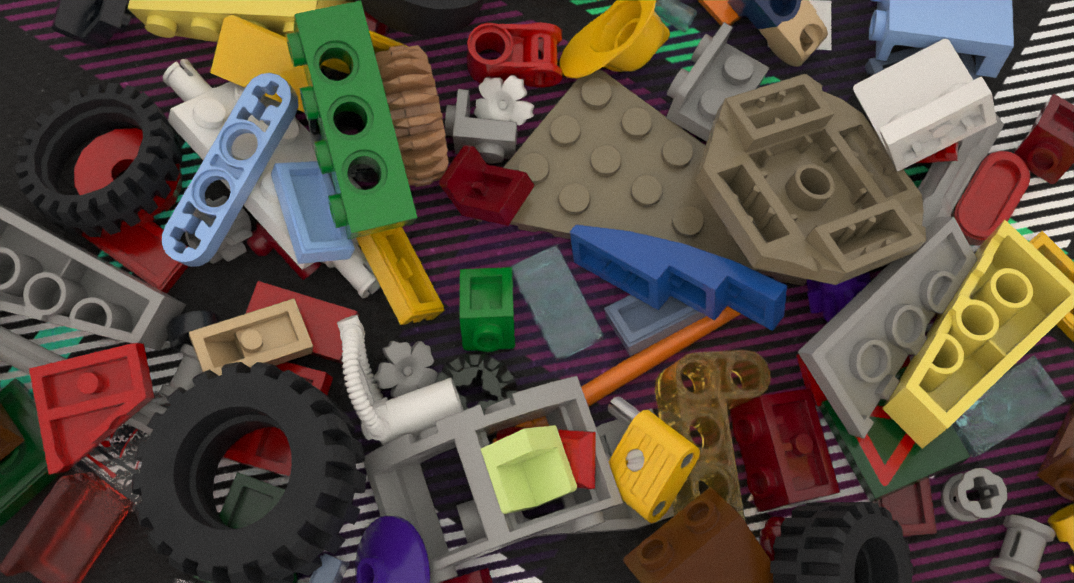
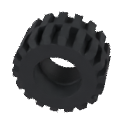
[770,502,913,583]

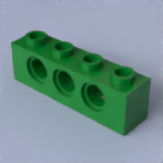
[286,0,417,240]

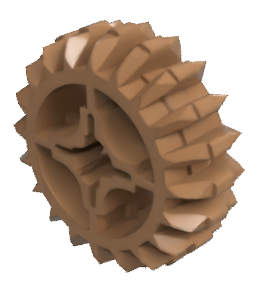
[375,45,449,187]

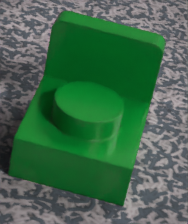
[460,267,515,352]

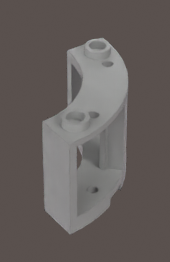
[363,376,623,583]

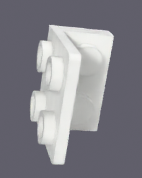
[853,39,997,172]

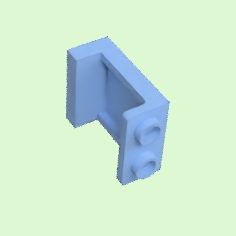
[869,0,1014,78]

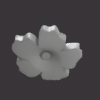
[373,341,438,398]

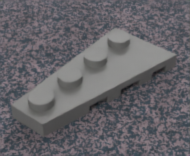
[798,216,977,438]

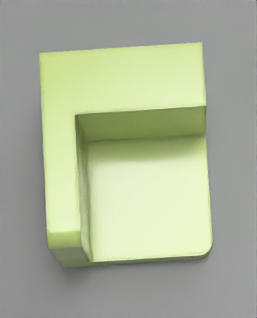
[481,425,577,514]

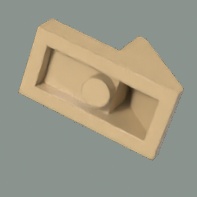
[189,299,313,376]

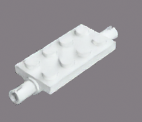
[163,59,381,299]

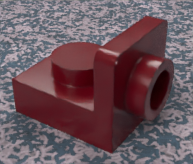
[1014,93,1074,184]

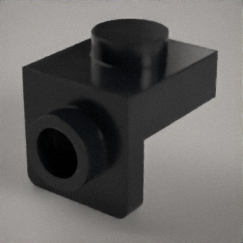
[52,0,132,50]

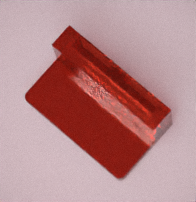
[0,472,134,583]

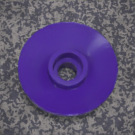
[355,516,430,583]

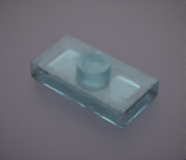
[510,245,604,362]
[952,355,1066,458]

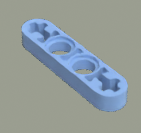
[162,73,298,267]

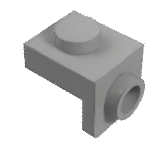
[445,89,517,163]

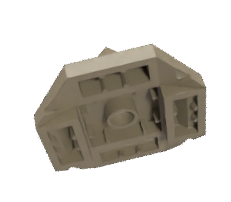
[695,74,926,285]

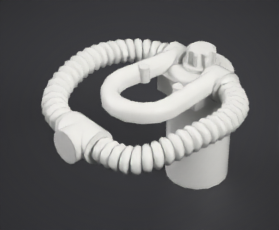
[337,315,464,445]

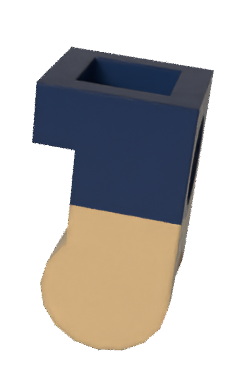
[727,0,828,67]

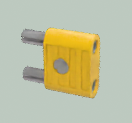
[605,396,700,523]

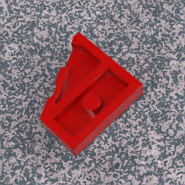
[29,343,155,474]

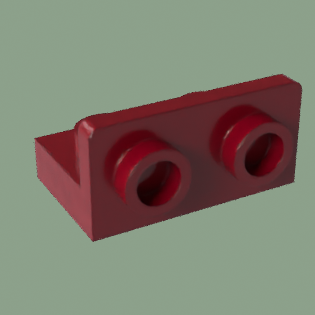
[730,388,841,512]

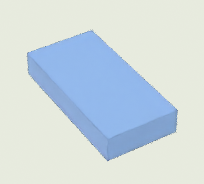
[271,161,355,264]

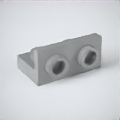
[666,22,769,142]

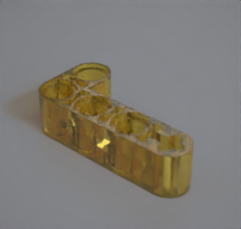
[655,350,771,523]

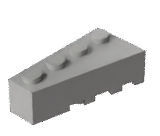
[0,204,186,351]

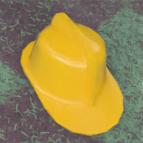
[559,0,670,79]

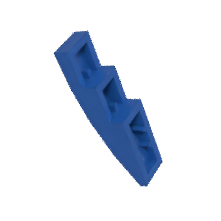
[570,225,787,331]

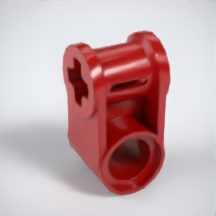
[467,22,563,88]

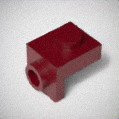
[439,145,535,226]

